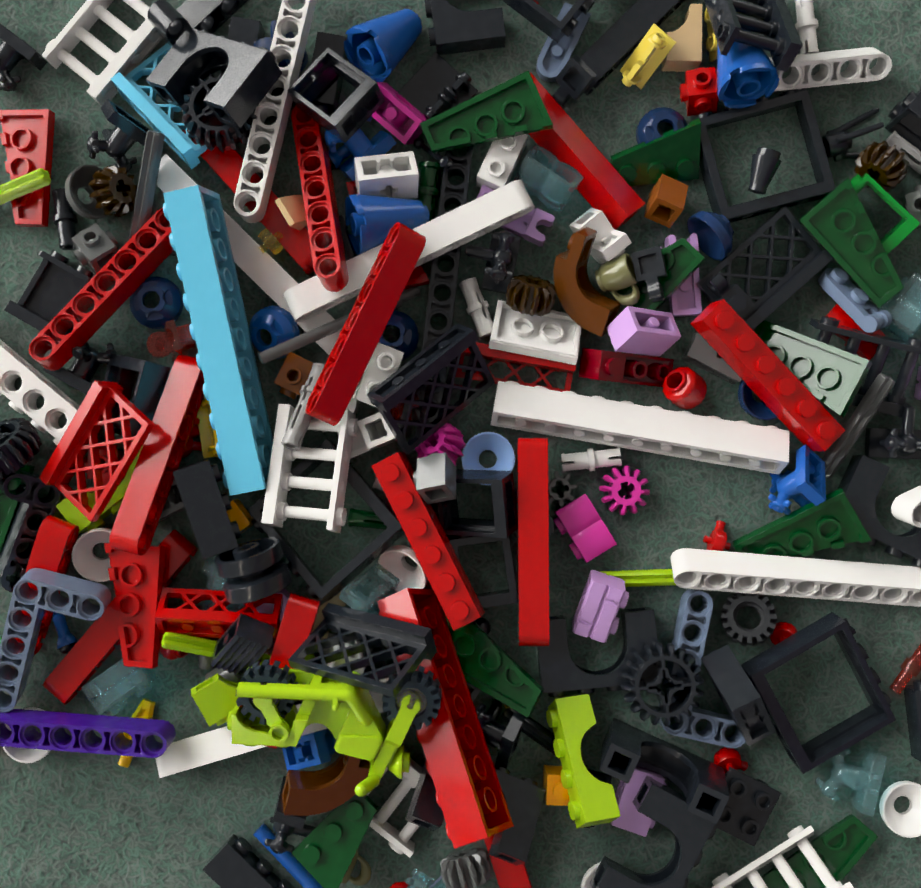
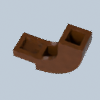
[553,227,621,337]
[282,754,370,816]

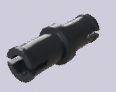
[52,188,78,250]

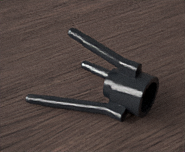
[822,107,884,162]

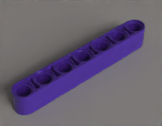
[0,709,176,758]

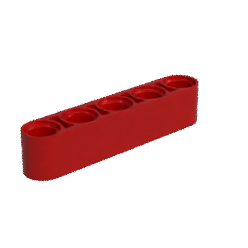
[15,515,79,655]
[264,593,320,749]

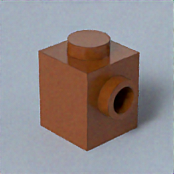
[644,174,688,228]
[274,352,313,400]

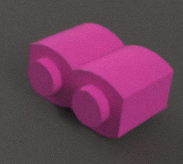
[553,494,617,563]

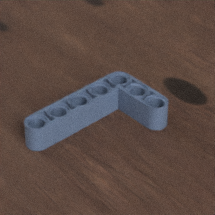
[0,568,112,713]
[658,589,746,748]

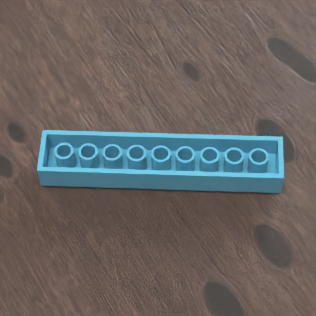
[163,185,273,496]

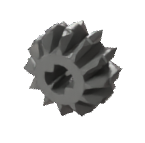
[440,848,491,888]

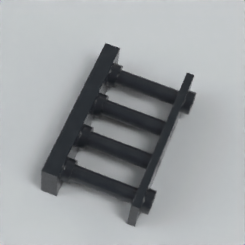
[704,0,803,72]
[809,316,921,417]

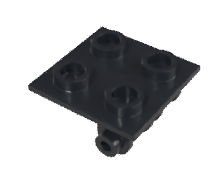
[398,52,478,119]
[717,767,781,846]

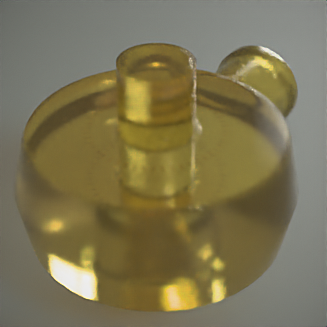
[258,228,283,255]

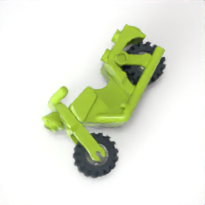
[227,659,442,797]

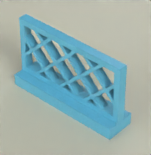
[111,43,208,169]

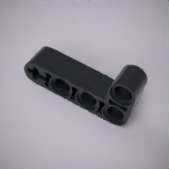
[147,0,248,47]
[0,469,61,592]

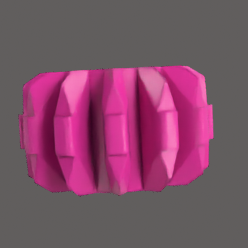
[415,422,466,466]
[599,466,650,515]

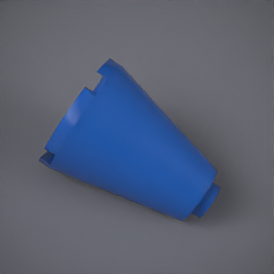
[344,9,422,82]
[717,29,779,109]
[344,194,429,255]

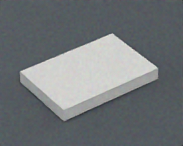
[488,300,582,365]

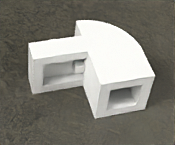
[569,207,632,265]
[337,412,396,459]

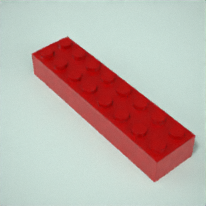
[377,588,514,849]

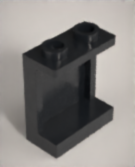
[4,250,94,335]

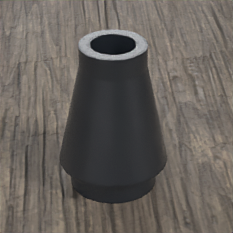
[748,147,782,195]

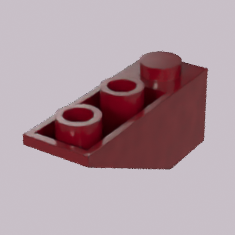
[579,348,674,387]

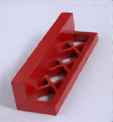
[455,342,577,392]
[154,587,283,638]

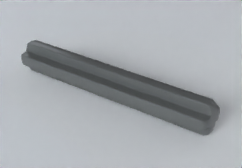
[128,130,165,241]
[822,373,895,479]

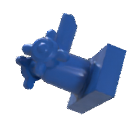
[324,116,397,181]
[768,444,826,515]
[282,728,336,771]

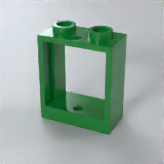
[850,173,921,255]

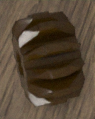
[854,140,909,192]
[88,165,138,217]
[506,274,556,317]

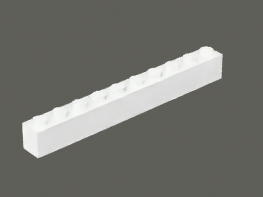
[490,381,790,475]

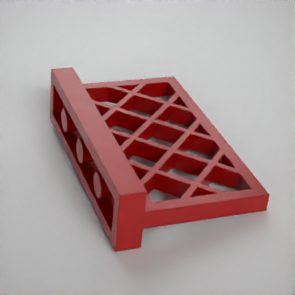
[39,380,155,522]

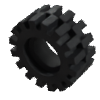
[721,593,777,646]

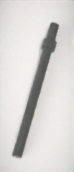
[258,286,421,364]

